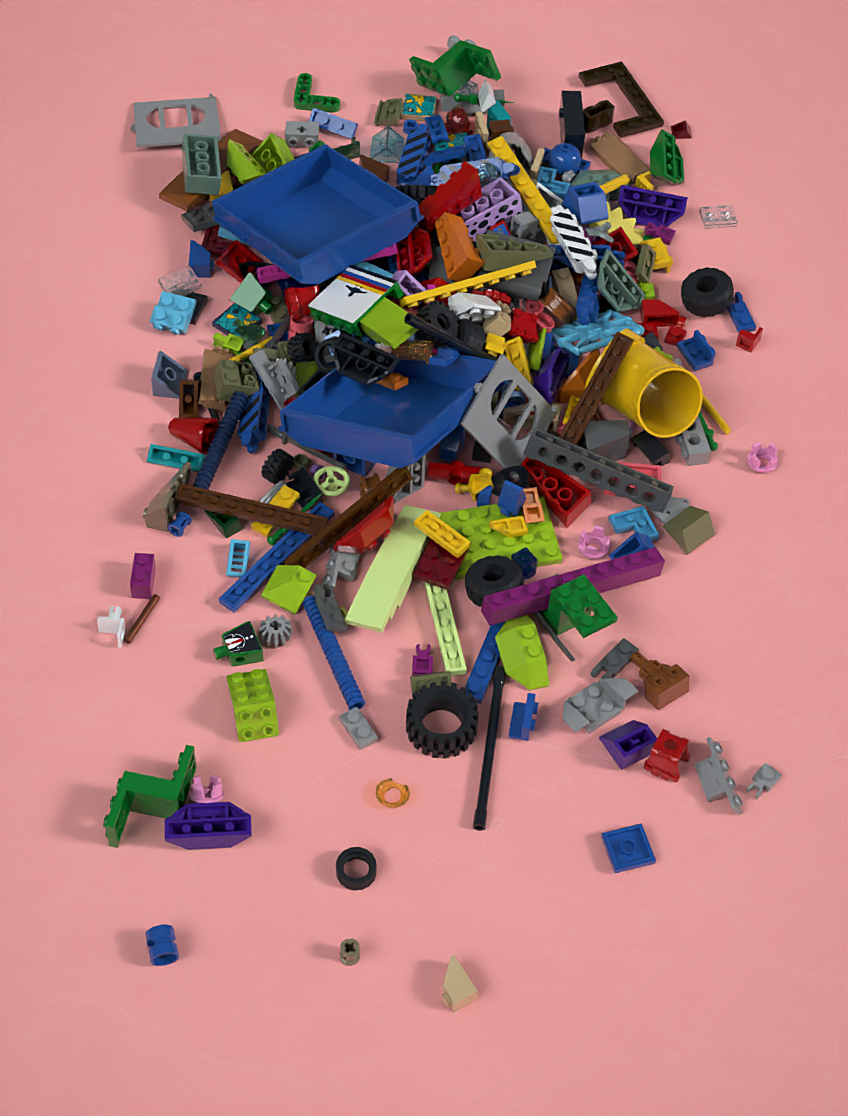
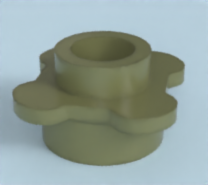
[291,454,312,470]

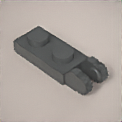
[313,584,348,633]
[590,638,639,679]

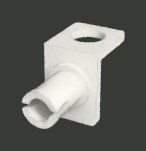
[97,606,126,648]

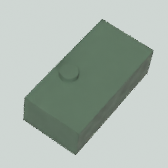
[181,133,221,195]

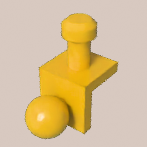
[455,468,494,501]

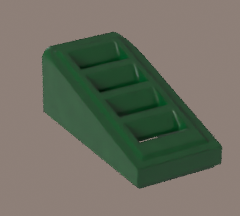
[204,510,242,538]

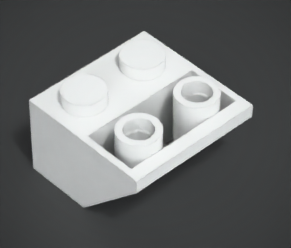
[448,292,501,324]

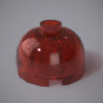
[444,104,473,136]

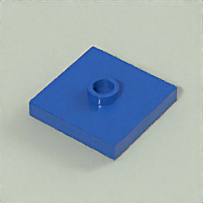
[601,823,656,873]

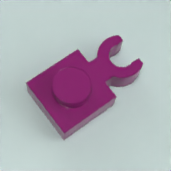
[644,222,676,245]
[412,644,433,676]

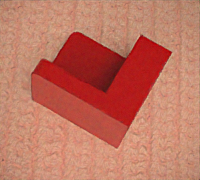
[736,327,763,353]

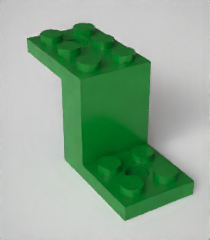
[409,40,501,96]
[539,574,618,638]
[103,745,197,848]

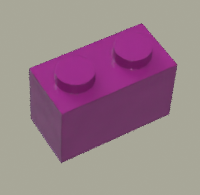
[130,553,156,599]

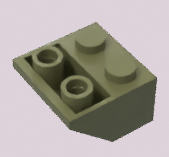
[214,359,259,401]

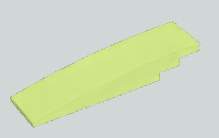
[345,505,441,633]

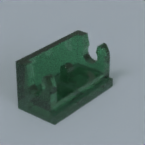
[327,137,360,160]

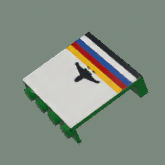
[307,265,404,337]

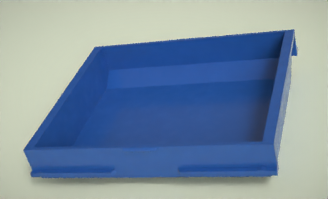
[212,144,424,284]
[278,347,507,468]

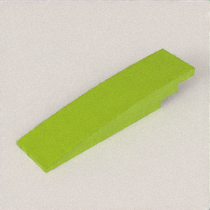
[357,297,419,349]

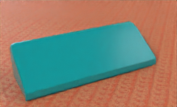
[146,444,206,472]

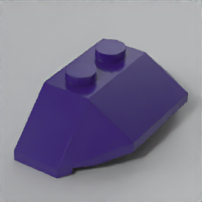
[618,185,688,227]
[532,348,570,406]
[165,802,252,850]

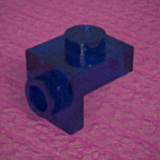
[511,547,538,580]

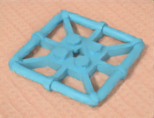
[550,309,644,356]

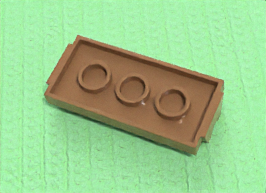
[589,132,650,185]
[198,346,234,412]

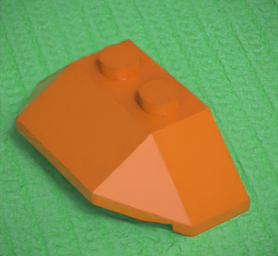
[556,349,601,403]

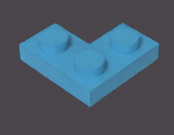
[537,166,570,199]
[608,506,659,541]

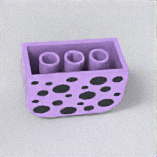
[456,177,523,248]

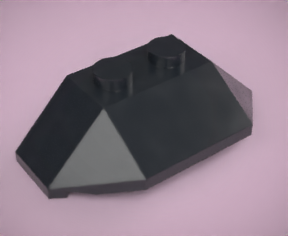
[331,333,401,386]

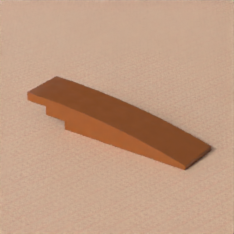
[159,129,263,211]

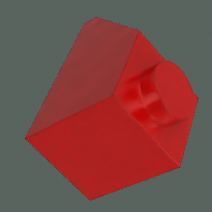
[640,299,680,327]

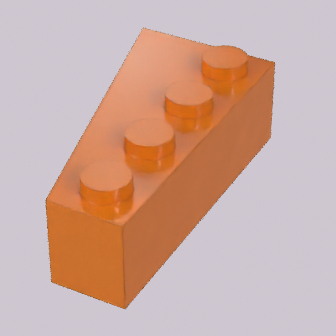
[435,212,485,282]

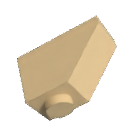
[441,955,478,1013]

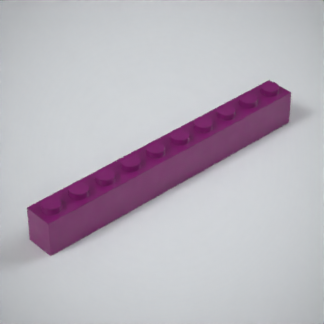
[481,547,665,626]

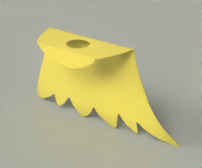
[589,202,654,245]

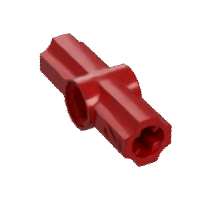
[427,460,484,485]

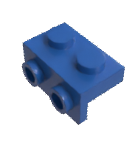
[677,330,715,372]
[508,693,539,741]

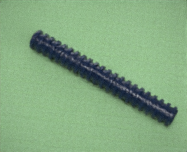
[192,391,249,490]

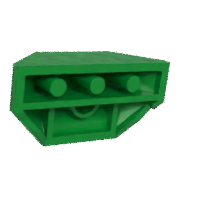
[650,129,684,184]

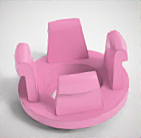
[747,442,778,473]
[578,526,610,559]
[189,775,224,803]

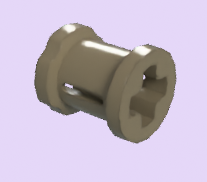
[340,938,360,966]

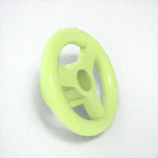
[313,466,351,496]

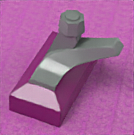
[583,222,614,244]

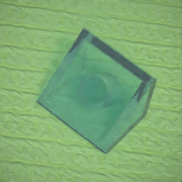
[370,125,405,163]

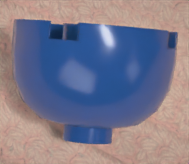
[548,143,581,175]

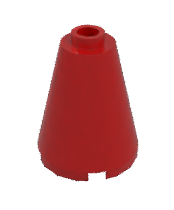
[168,417,220,454]

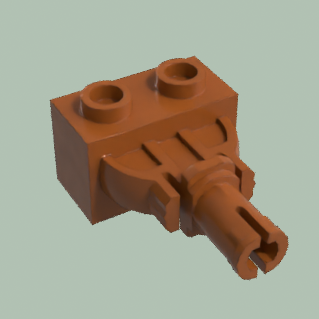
[630,651,690,710]

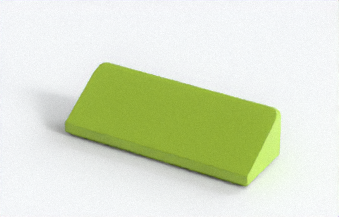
[527,328,547,370]

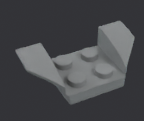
[563,678,639,734]

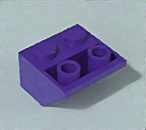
[599,720,657,770]

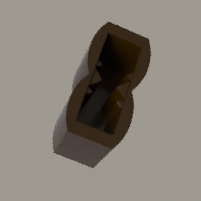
[583,100,615,133]

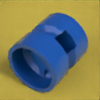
[145,924,179,966]

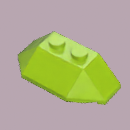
[227,140,267,185]
[495,615,549,691]

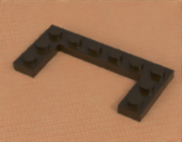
[579,61,664,138]

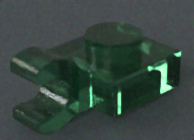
[233,319,266,345]

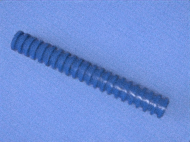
[302,595,365,710]

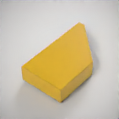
[489,515,528,538]

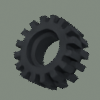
[287,332,319,368]
[261,448,294,485]

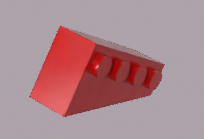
[417,161,483,232]
[521,457,592,528]

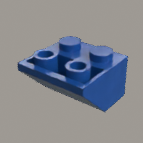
[562,182,609,225]

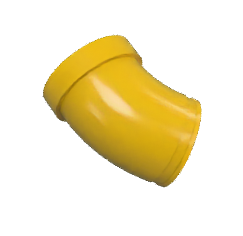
[584,328,703,438]

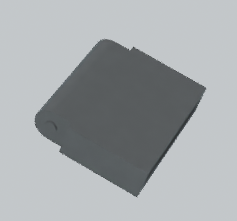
[476,230,556,302]

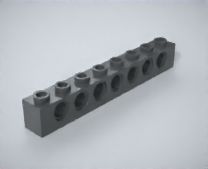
[523,427,674,513]

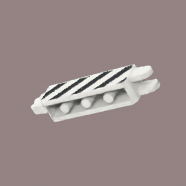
[550,205,598,280]

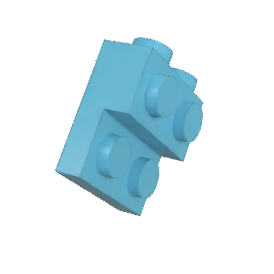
[150,291,197,335]

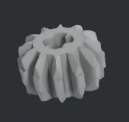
[259,614,293,648]

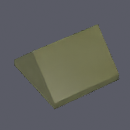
[663,506,715,555]

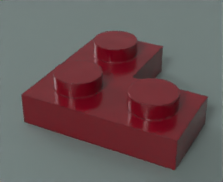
[201,226,234,257]

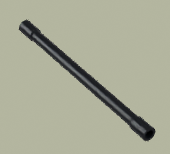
[404,313,498,361]
[473,666,506,831]

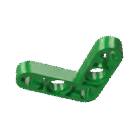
[294,73,340,113]

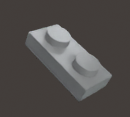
[339,707,378,750]

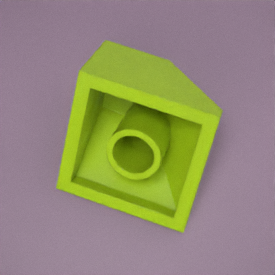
[260,565,317,615]

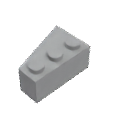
[385,454,426,504]

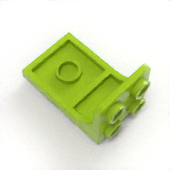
[226,669,279,742]

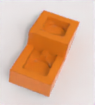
[521,487,545,524]

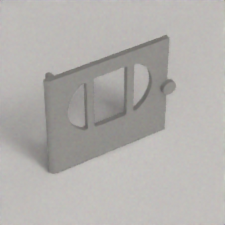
[131,93,221,148]
[460,354,558,481]

